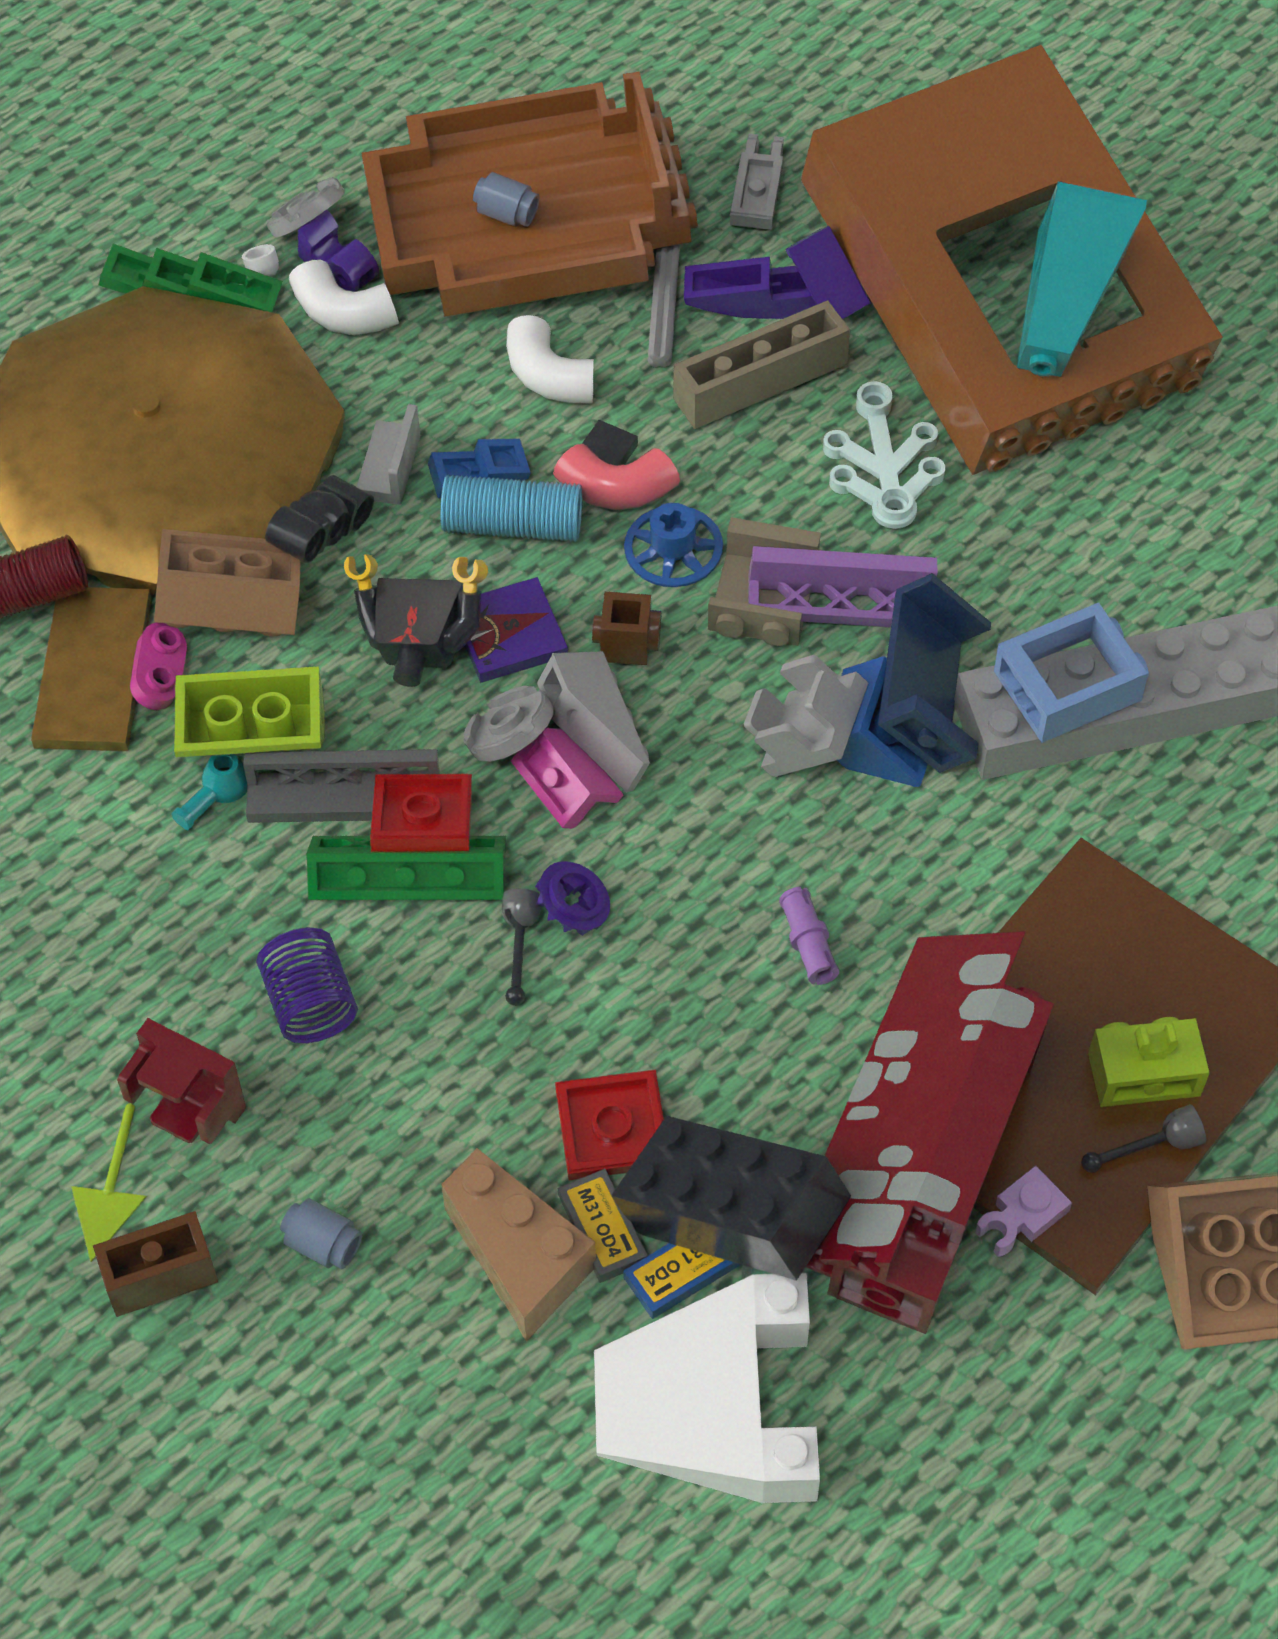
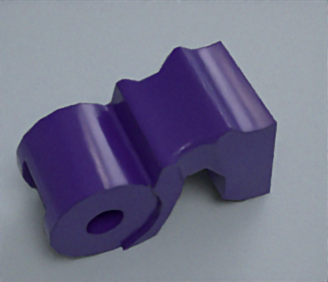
[298,210,379,292]

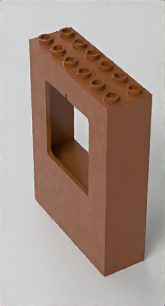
[801,45,1223,475]

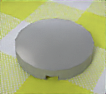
[266,177,345,237]
[464,686,553,762]

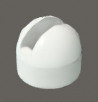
[242,244,279,277]

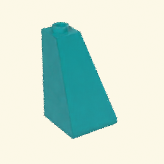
[1017,181,1147,377]

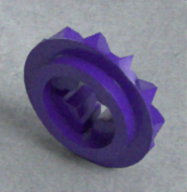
[535,861,610,936]

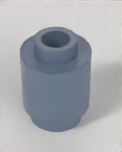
[473,172,540,227]
[280,1198,362,1270]

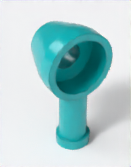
[171,754,248,830]

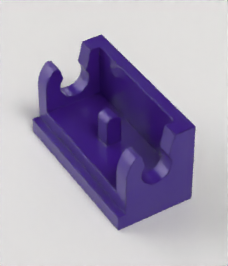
[785,226,870,319]

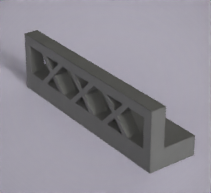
[243,749,440,823]

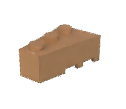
[441,1148,596,1342]

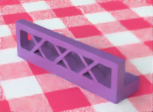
[748,546,938,627]

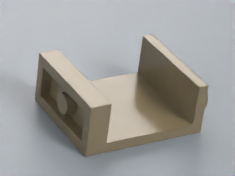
[708,517,821,646]

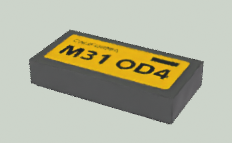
[558,1169,647,1283]

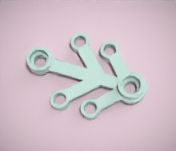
[823,381,945,529]

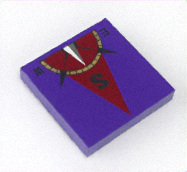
[465,577,568,683]

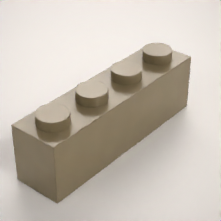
[673,300,850,429]

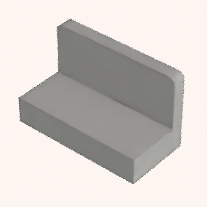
[357,404,421,505]

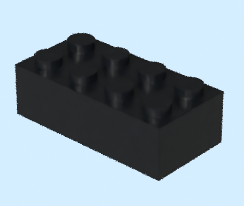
[611,1116,851,1281]

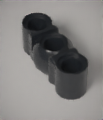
[265,475,374,564]

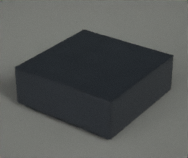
[582,420,638,466]

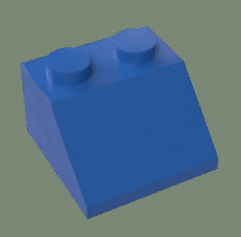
[837,656,928,787]

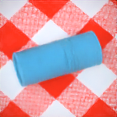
[440,474,582,542]

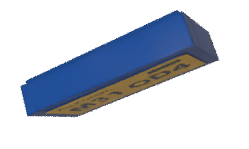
[623,1243,740,1319]

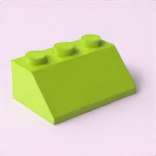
[174,666,325,757]

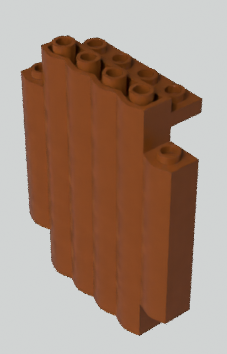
[361,71,698,317]

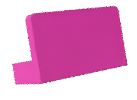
[511,728,623,829]

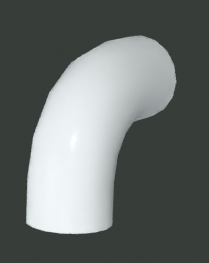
[289,260,399,335]
[506,315,594,404]

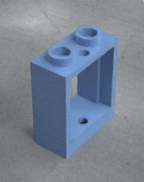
[994,602,1149,743]

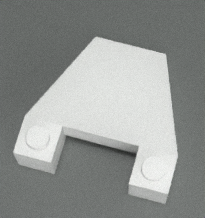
[594,1273,820,1503]

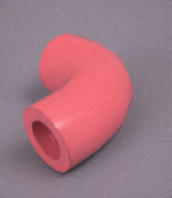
[553,444,680,510]

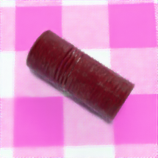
[0,534,88,619]

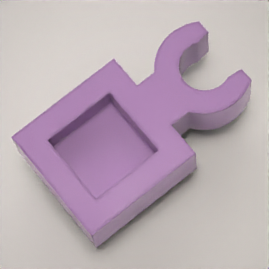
[975,1166,1072,1257]

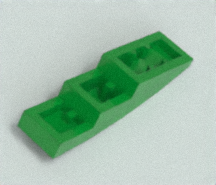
[98,244,283,312]

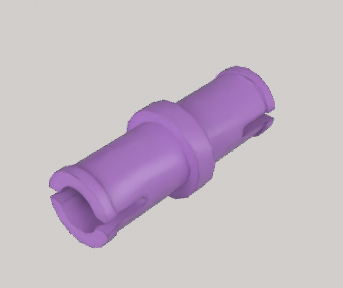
[779,887,839,985]

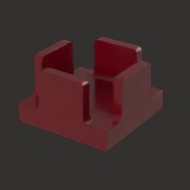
[117,1018,246,1144]

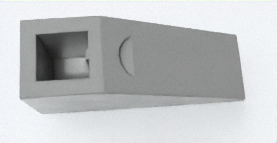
[537,651,650,793]

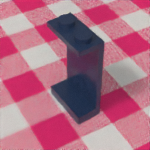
[878,573,991,773]

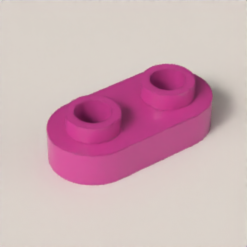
[130,622,187,710]

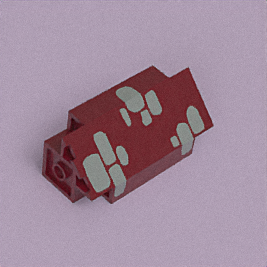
[806,931,1054,1334]

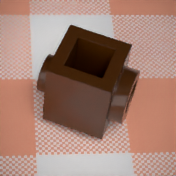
[592,591,662,665]

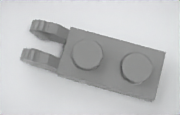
[730,133,784,230]

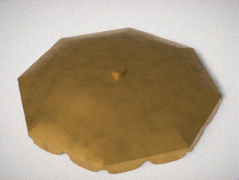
[0,286,345,595]

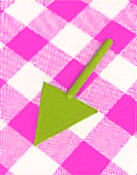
[71,1103,147,1262]

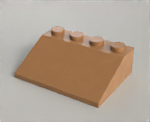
[1147,1172,1278,1349]

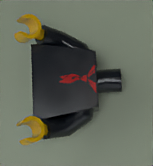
[344,554,488,687]

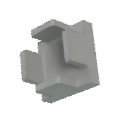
[744,655,868,777]

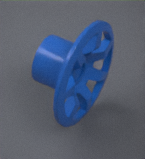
[624,503,723,587]

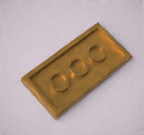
[31,587,152,752]

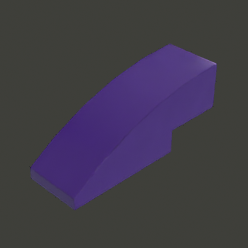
[684,256,816,319]

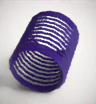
[256,927,358,1044]

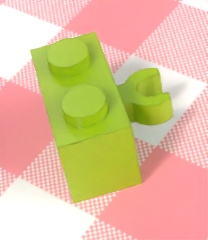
[1088,1017,1210,1107]

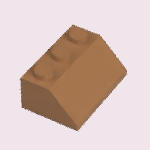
[154,529,300,637]

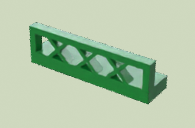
[306,836,506,900]

